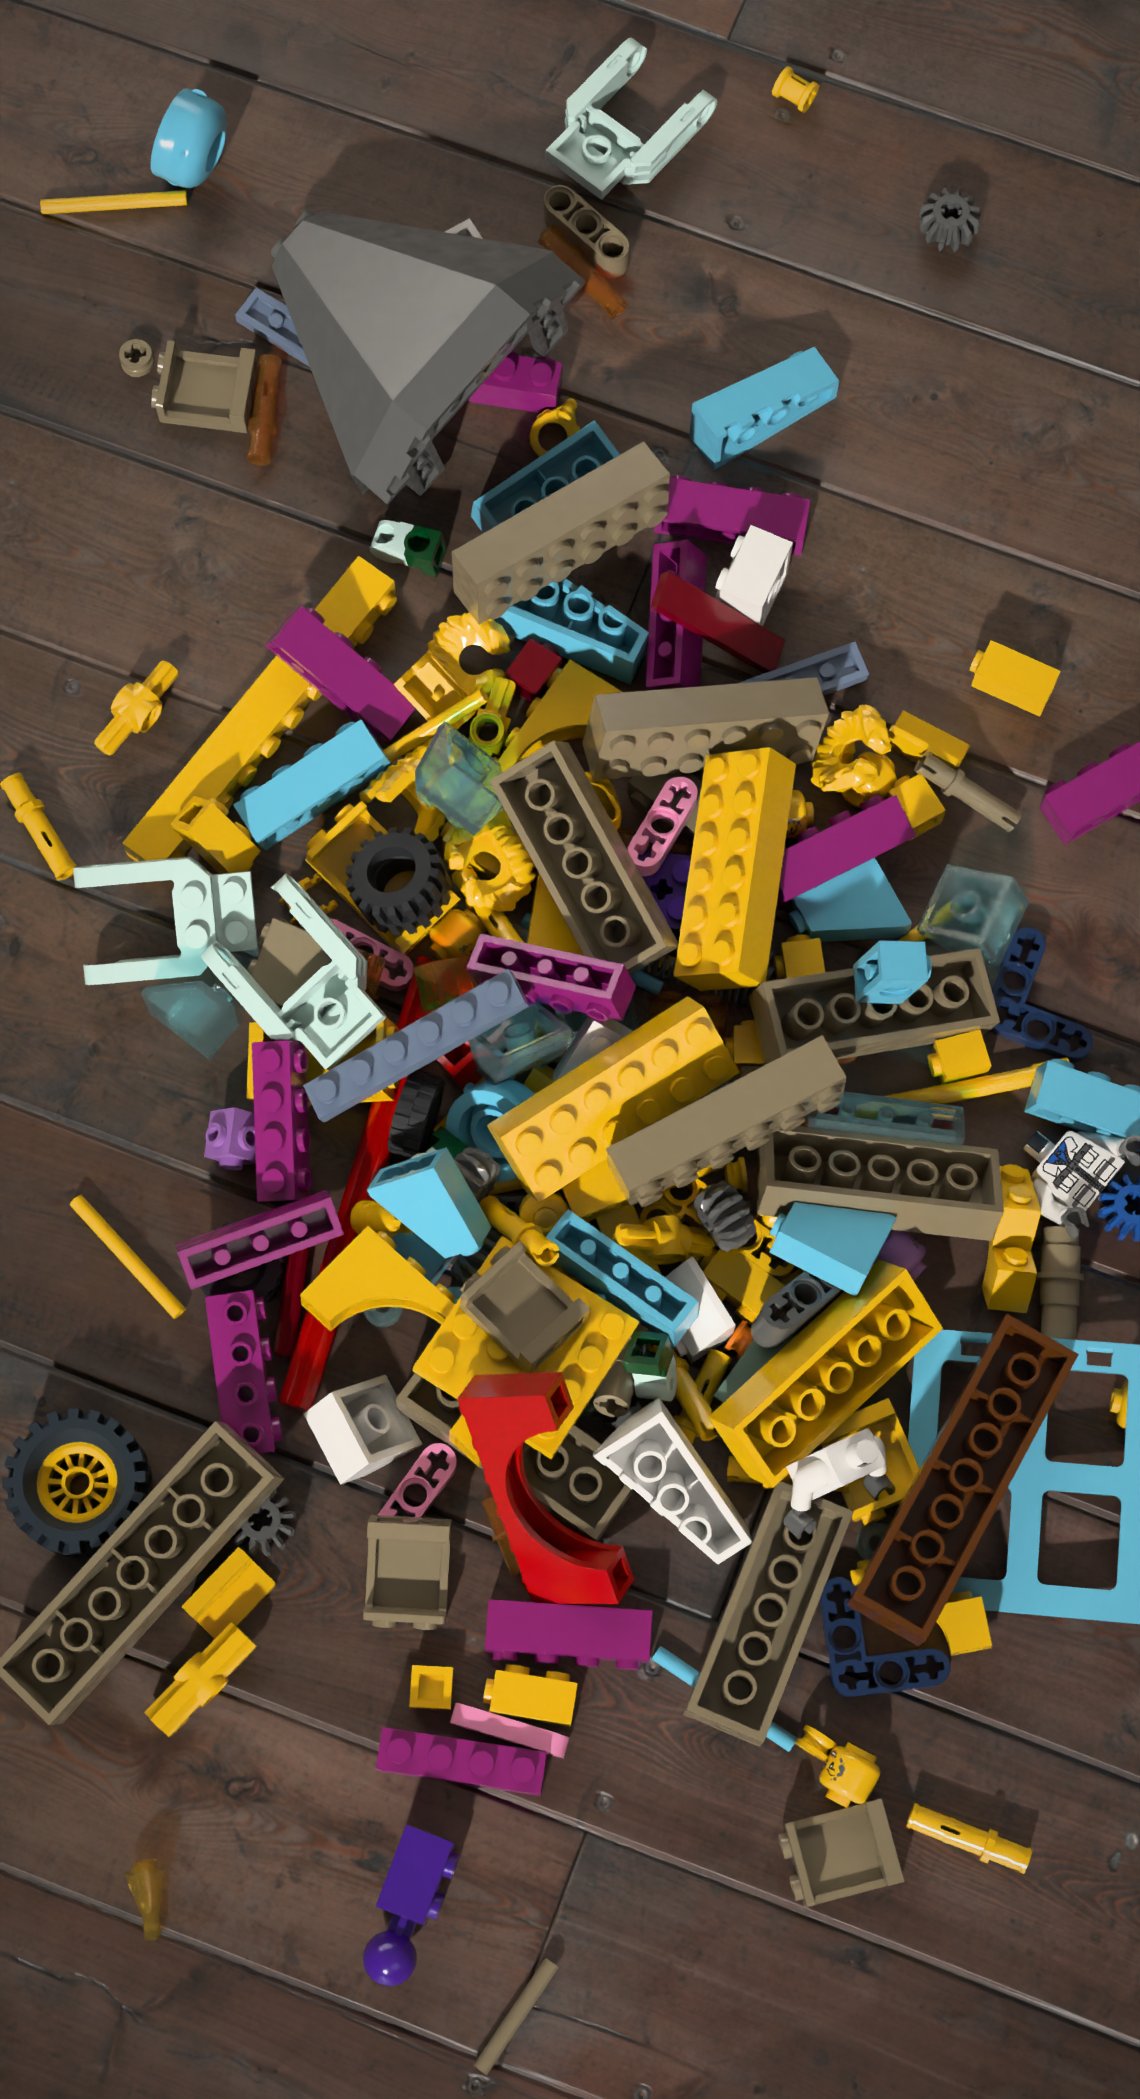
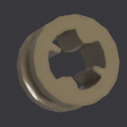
[119,339,154,377]

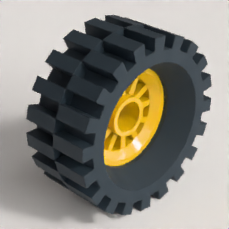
[2,1408,153,1558]

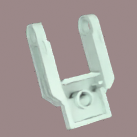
[545,38,717,200]
[73,856,258,985]
[201,874,387,1070]

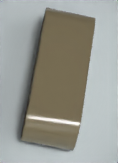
[544,185,629,278]

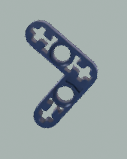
[989,927,1093,1063]
[819,1577,950,1698]

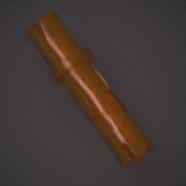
[538,225,628,319]
[247,354,282,466]

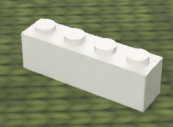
[593,1398,752,1564]

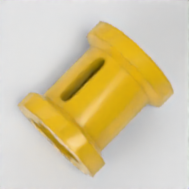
[772,66,820,113]

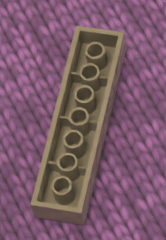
[0,1421,285,1725]

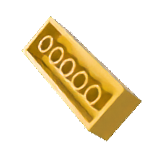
[674,747,796,991]
[487,996,740,1203]
[708,1260,943,1488]

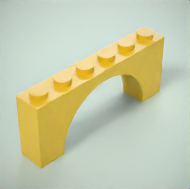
[440,659,623,882]
[300,1226,481,1467]

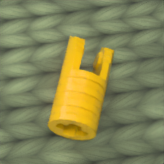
[350,1200,414,1237]

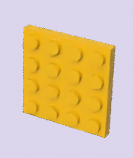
[413,1236,639,1459]

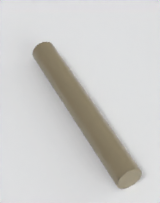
[473,1957,559,2075]

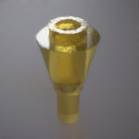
[124,1859,166,1941]

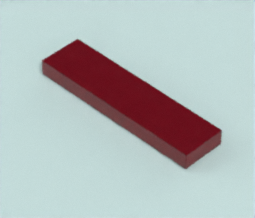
[650,571,785,674]

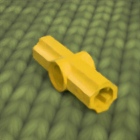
[144,1622,257,1737]

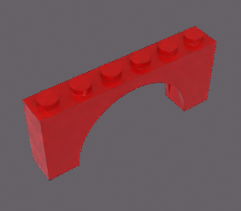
[457,1372,634,1604]

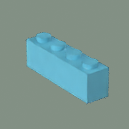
[233,720,392,850]
[1024,1059,1140,1152]
[546,1209,698,1347]

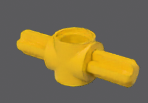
[94,660,179,755]
[465,677,516,788]
[613,1215,716,1265]

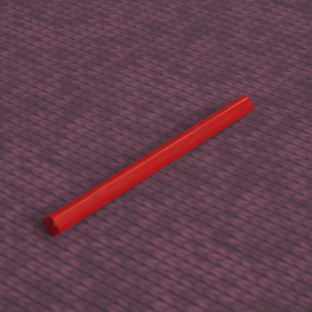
[278,956,449,1412]

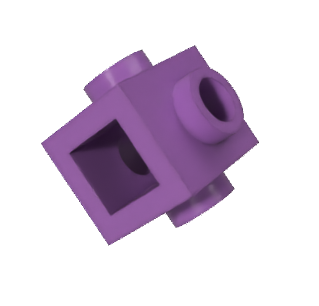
[204,1107,256,1170]

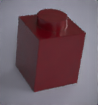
[505,638,562,703]

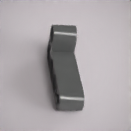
[751,1258,877,1349]

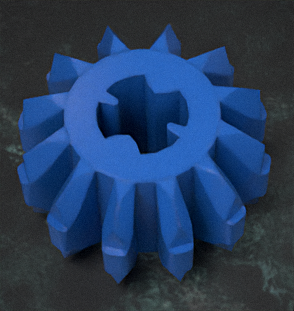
[1097,1174,1140,1242]

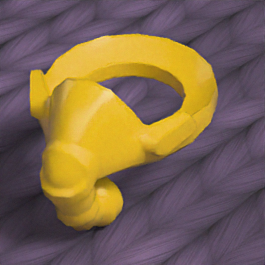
[529,398,580,457]

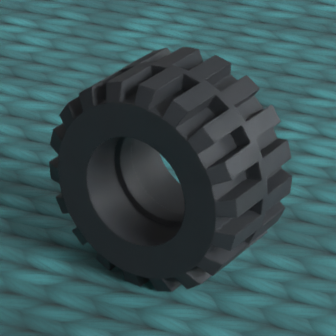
[346,827,452,936]

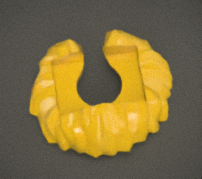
[427,613,510,698]
[810,705,892,792]
[444,821,535,912]

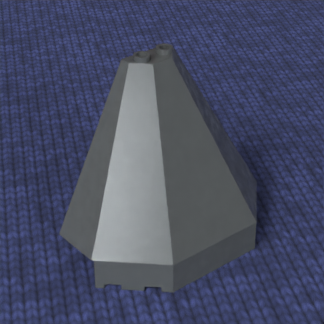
[270,210,586,505]

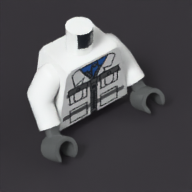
[1023,1130,1140,1238]
[784,1428,895,1539]

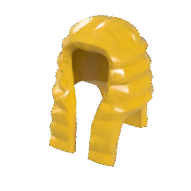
[359,738,468,842]

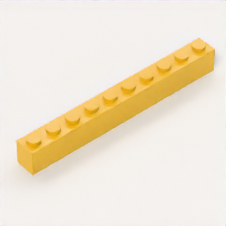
[122,556,397,861]

